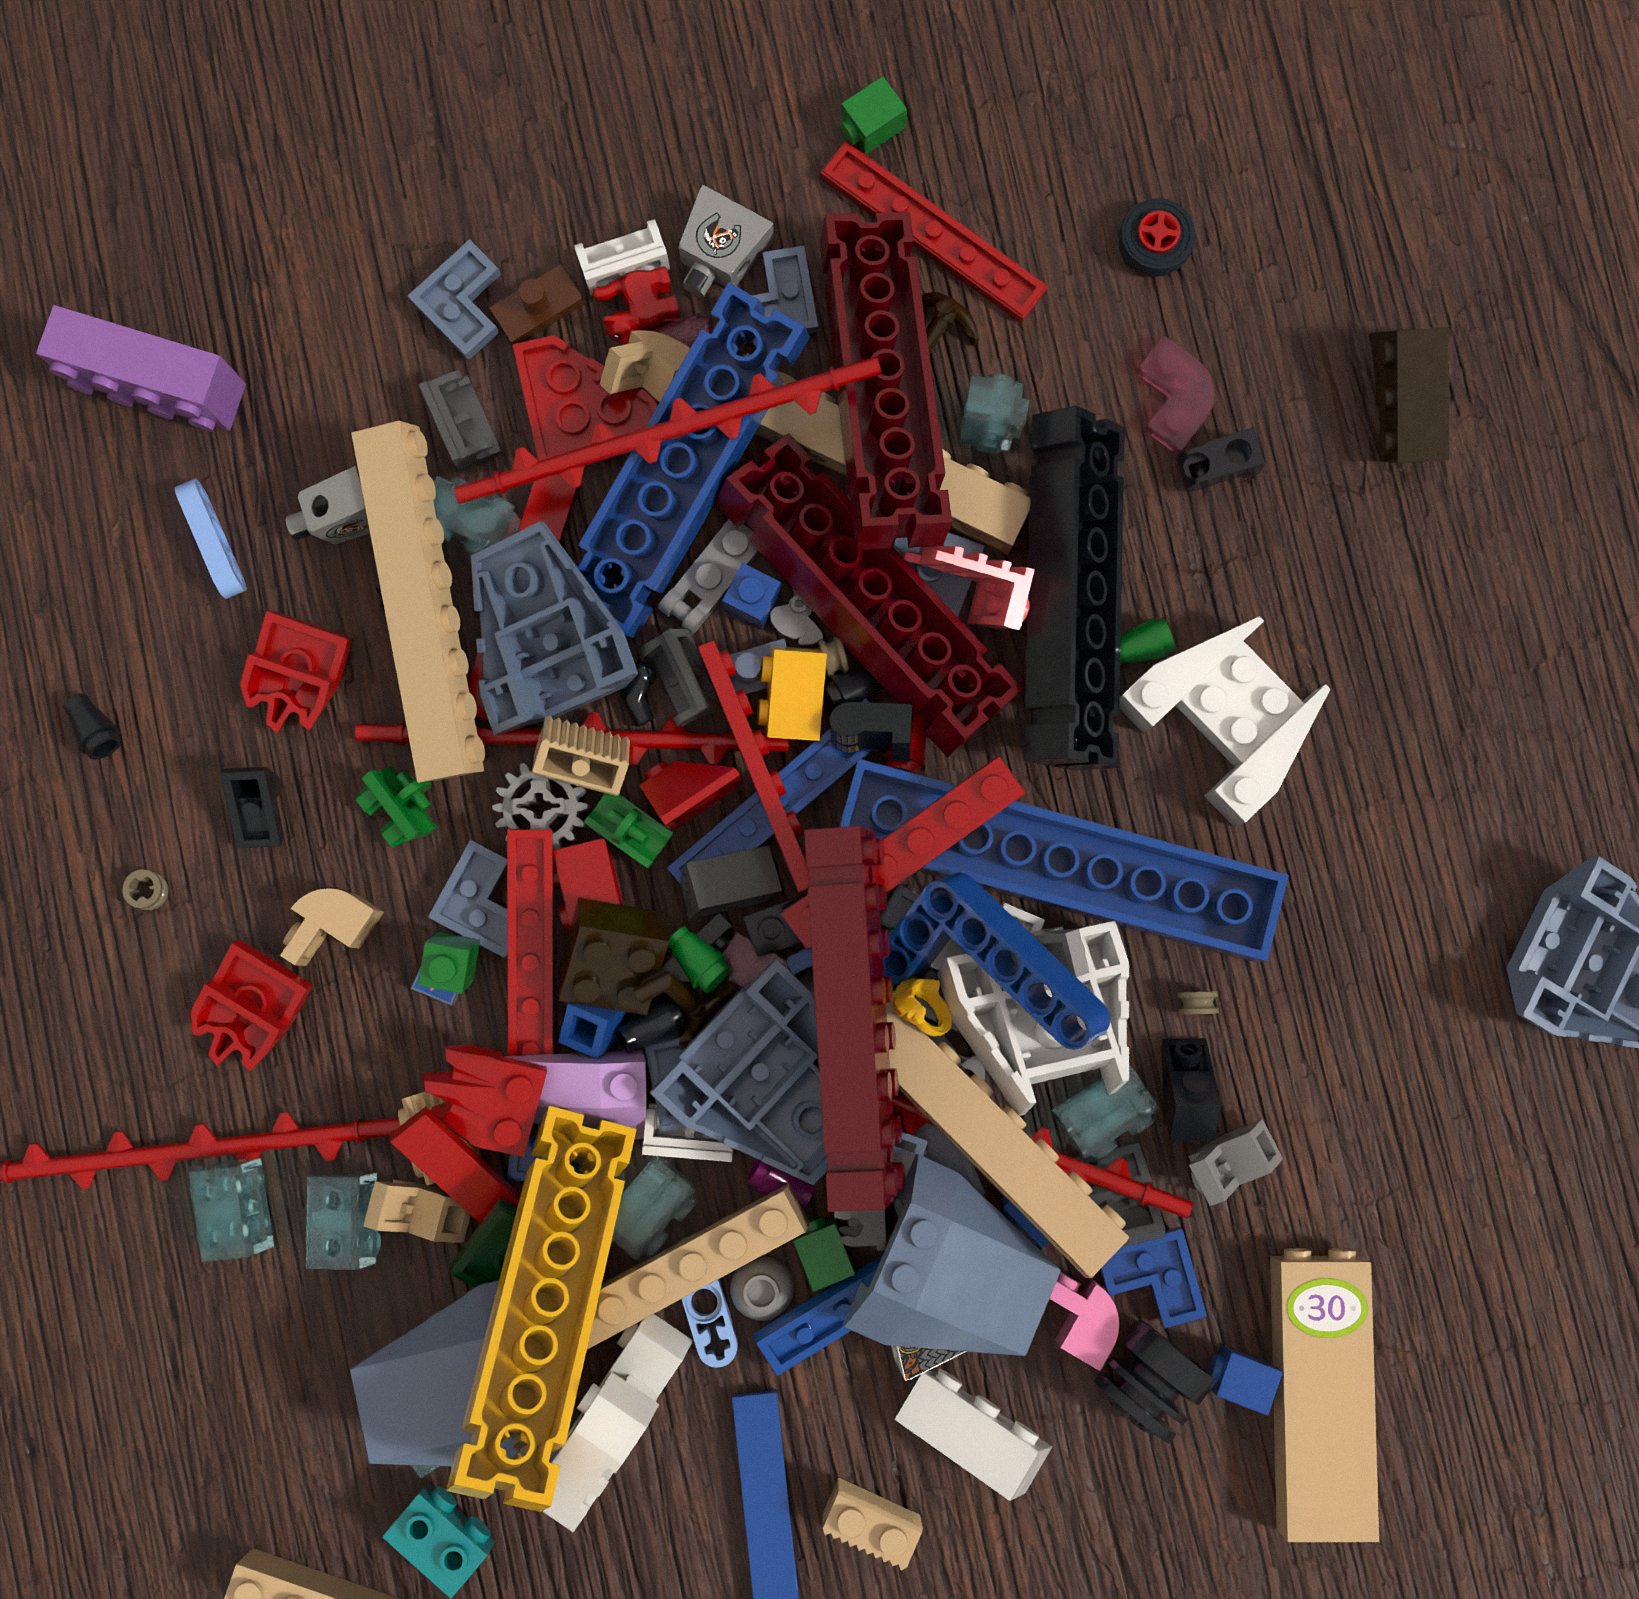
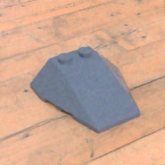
[471,522,638,735]
[1506,856,1639,1048]
[650,959,828,1185]
[842,1154,1061,1356]
[350,1280,561,1467]

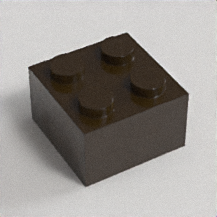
[558,897,669,1015]

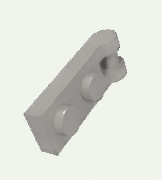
[658,519,760,635]

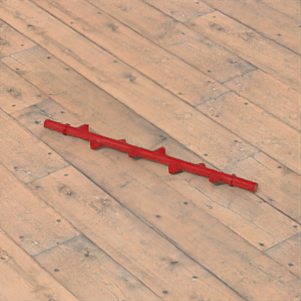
[454,356,882,504]
[355,712,789,766]
[892,1094,1193,1219]
[0,1112,401,1189]

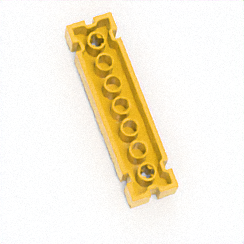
[446,1106,637,1512]

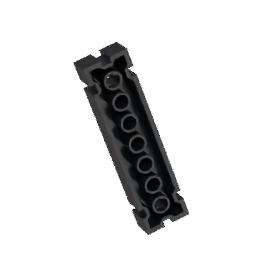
[1022,405,1125,771]

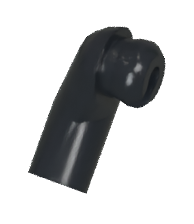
[620,661,658,727]

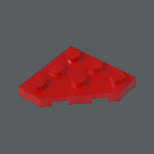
[512,335,658,461]

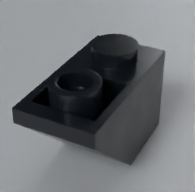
[1162,1038,1222,1141]

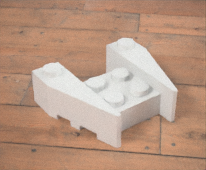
[1119,616,1330,827]
[937,921,1129,1116]
[543,1314,693,1532]

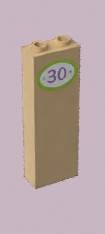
[1270,1248,1379,1542]

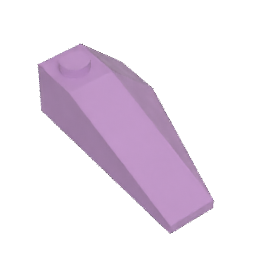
[506,1050,647,1139]

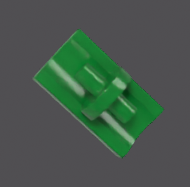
[355,766,438,848]
[583,793,674,869]

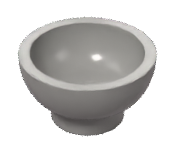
[730,1255,794,1321]

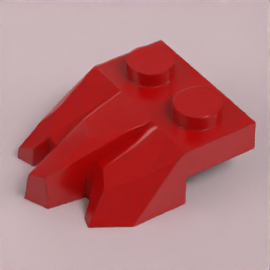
[240,610,353,733]
[190,939,313,1072]
[423,1045,547,1157]

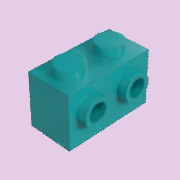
[382,1482,495,1599]

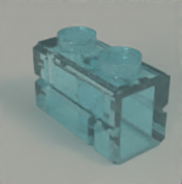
[1052,1064,1160,1160]
[612,1156,698,1260]

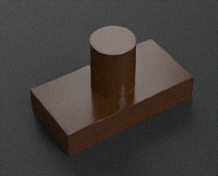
[489,264,585,346]

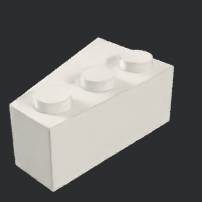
[894,1369,1053,1501]

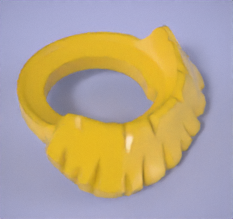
[893,978,952,1037]

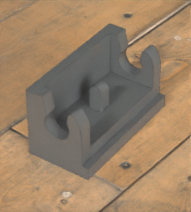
[418,370,503,473]
[639,629,722,727]
[680,846,782,921]
[834,1210,886,1251]

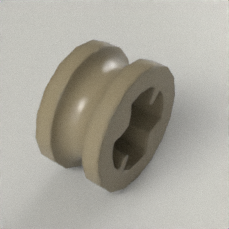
[818,636,849,677]
[122,869,169,911]
[1177,991,1219,1015]

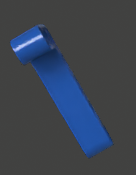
[883,872,1110,1050]

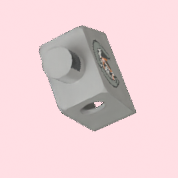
[679,185,774,298]
[286,466,370,544]

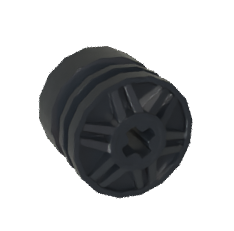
[1093,1319,1217,1444]

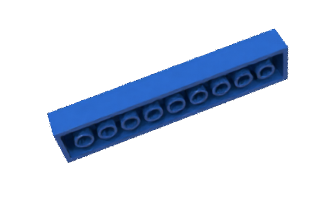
[840,759,1289,962]

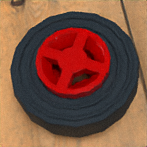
[1118,198,1195,277]

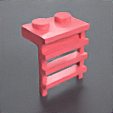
[902,546,1035,630]

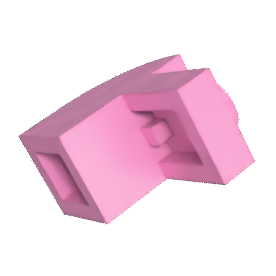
[1050,1272,1119,1371]

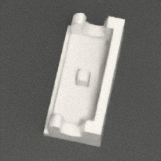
[574,219,670,296]
[642,1102,734,1162]

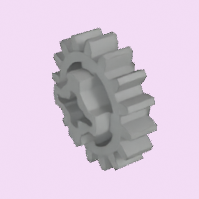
[492,763,590,850]

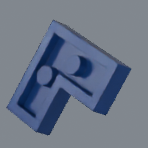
[1100,1227,1207,1329]

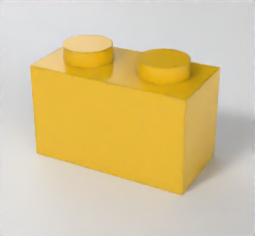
[757,646,827,741]

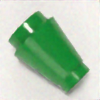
[1120,617,1176,665]
[668,926,731,993]

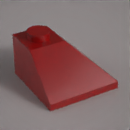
[639,761,743,832]

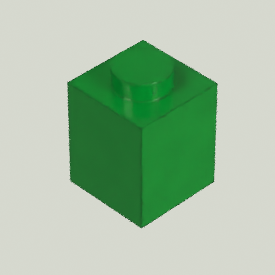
[839,76,907,155]
[418,931,480,994]
[793,1216,855,1292]

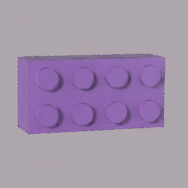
[36,305,246,432]

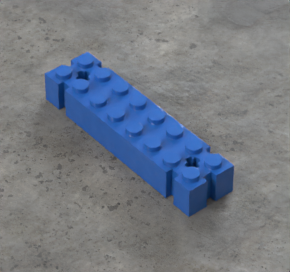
[574,282,810,638]

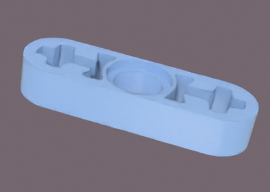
[175,478,247,599]
[679,1237,738,1368]

